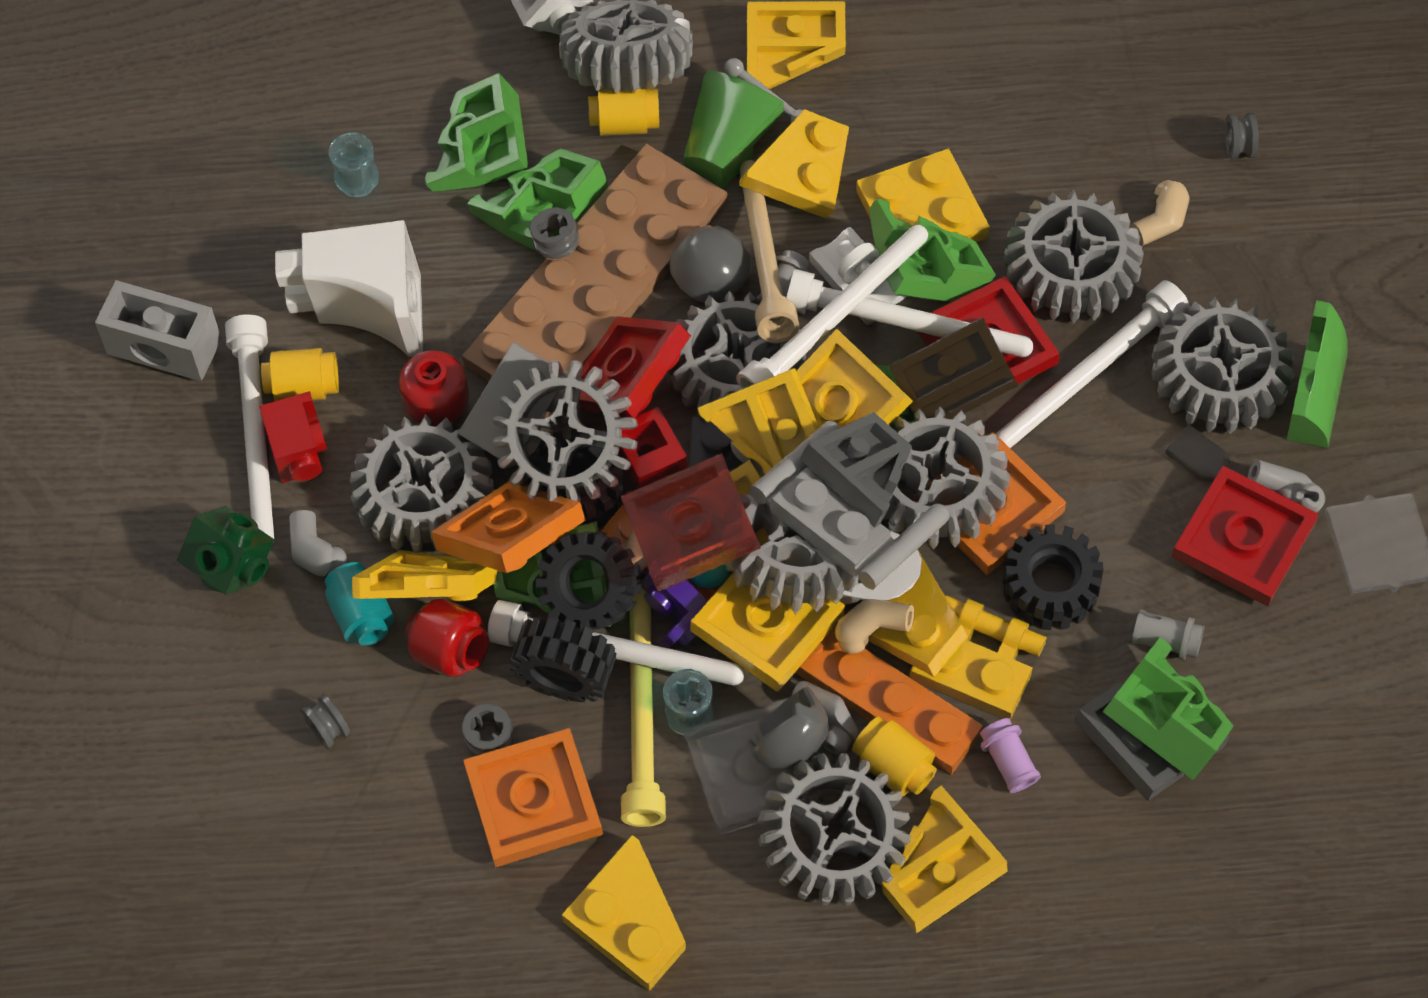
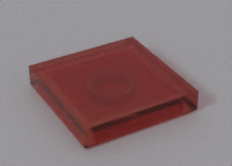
[621,454,761,592]

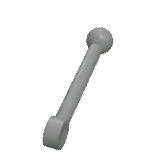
[724,58,803,124]

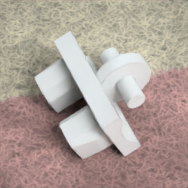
[809,227,907,325]

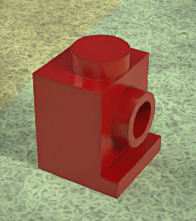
[259,391,327,483]
[618,407,688,502]

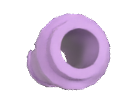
[980,718,1041,793]

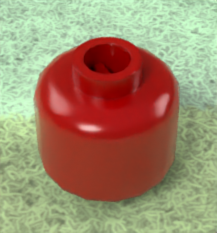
[398,350,469,427]
[406,599,489,677]

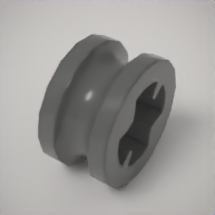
[1225,113,1259,159]
[530,207,579,259]
[300,693,351,750]
[462,703,513,756]

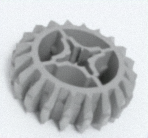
[559,0,693,94]
[1004,190,1144,324]
[667,291,806,417]
[1151,297,1294,434]
[492,360,638,502]
[882,406,1010,550]
[350,414,494,553]
[723,482,859,614]
[758,753,911,906]

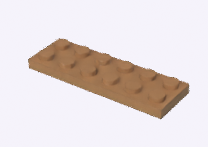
[462,143,728,418]

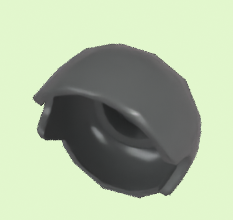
[670,225,752,303]
[747,686,829,769]

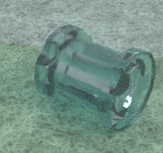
[329,132,379,197]
[663,669,713,736]

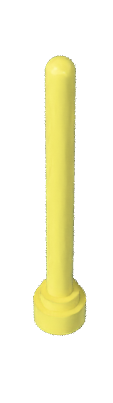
[621,579,666,827]

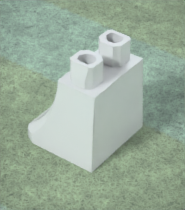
[275,220,423,356]

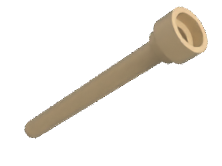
[739,160,799,343]

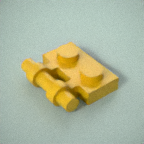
[910,596,1047,720]

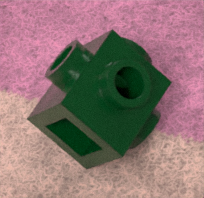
[176,506,275,595]

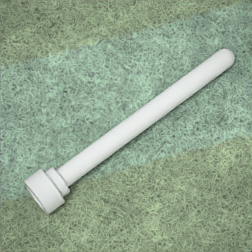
[736,225,928,389]
[787,269,1033,357]
[996,280,1190,448]
[225,315,274,543]
[488,600,745,685]

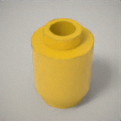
[588,88,659,136]
[261,348,339,401]
[852,716,937,797]

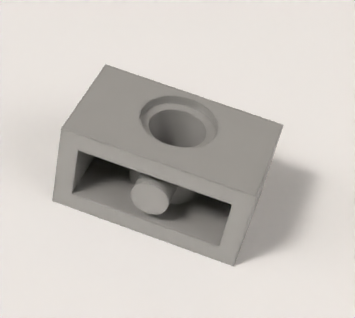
[95,280,222,381]

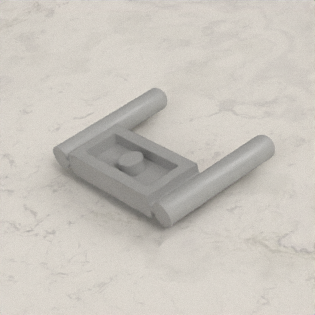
[750,421,950,590]

